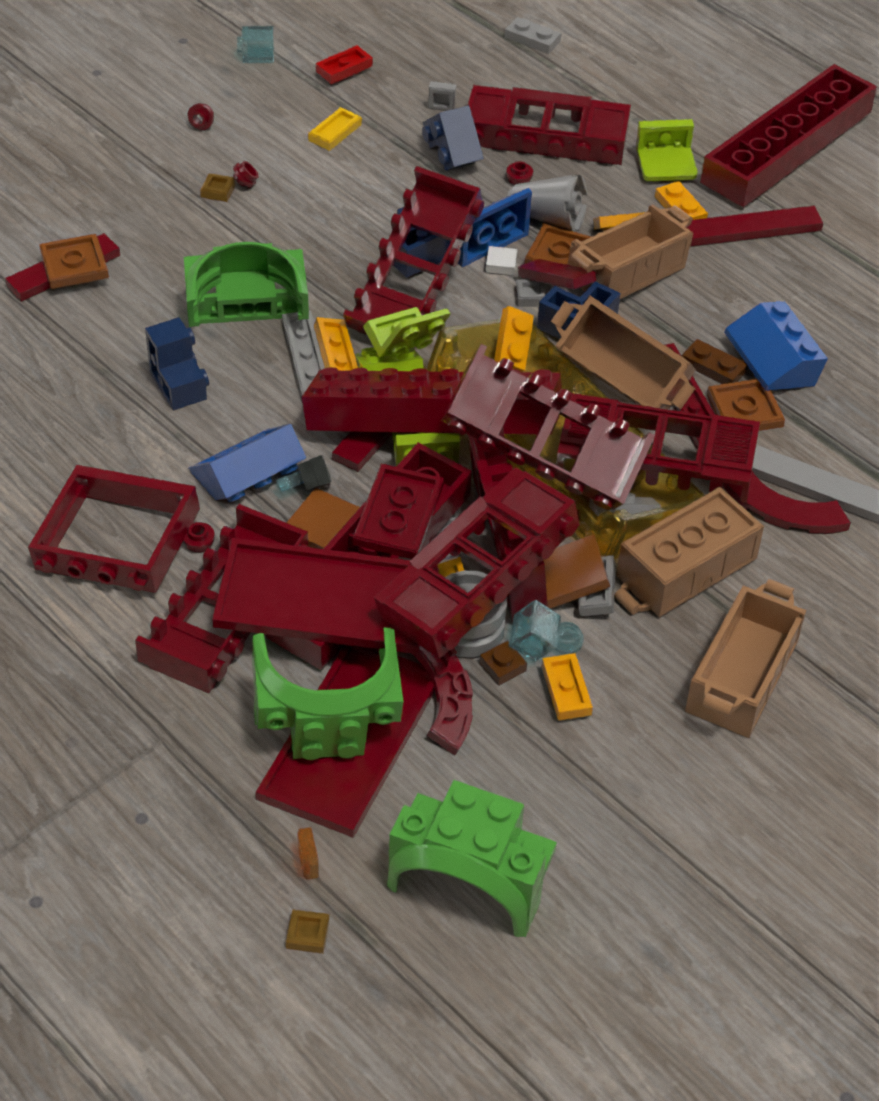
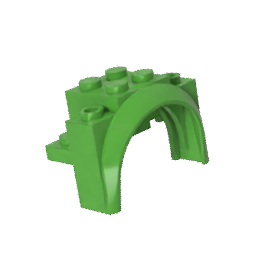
[184,242,309,327]
[252,628,403,760]
[387,780,557,937]

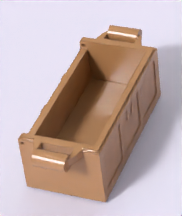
[567,204,693,299]
[551,296,696,410]
[614,487,764,617]
[685,579,806,738]

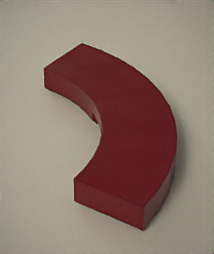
[723,471,851,534]
[411,646,473,755]

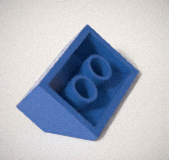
[458,188,532,267]
[724,301,828,391]
[189,424,306,502]

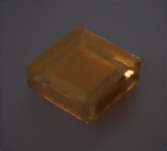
[297,827,319,880]

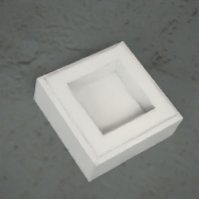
[486,246,517,275]

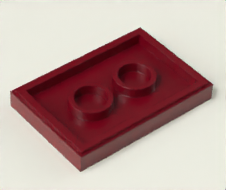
[353,463,444,559]

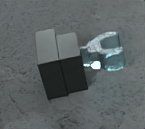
[276,455,332,492]

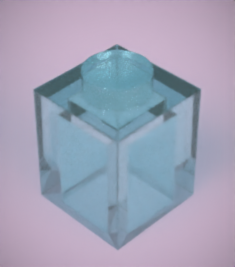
[237,26,274,63]
[509,600,561,661]

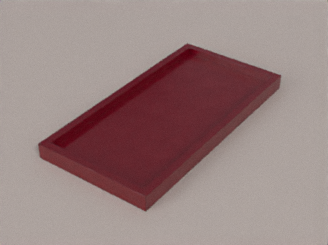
[212,538,420,654]
[255,645,435,838]

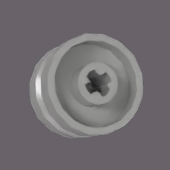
[445,570,507,658]

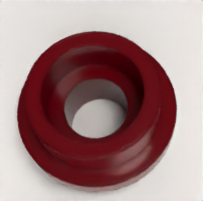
[188,103,214,130]
[233,161,259,187]
[506,161,534,185]
[183,522,215,553]

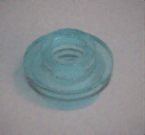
[550,622,584,654]

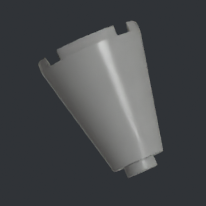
[507,174,587,231]

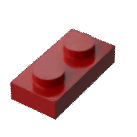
[316,45,373,84]

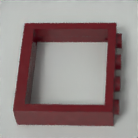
[28,465,200,593]

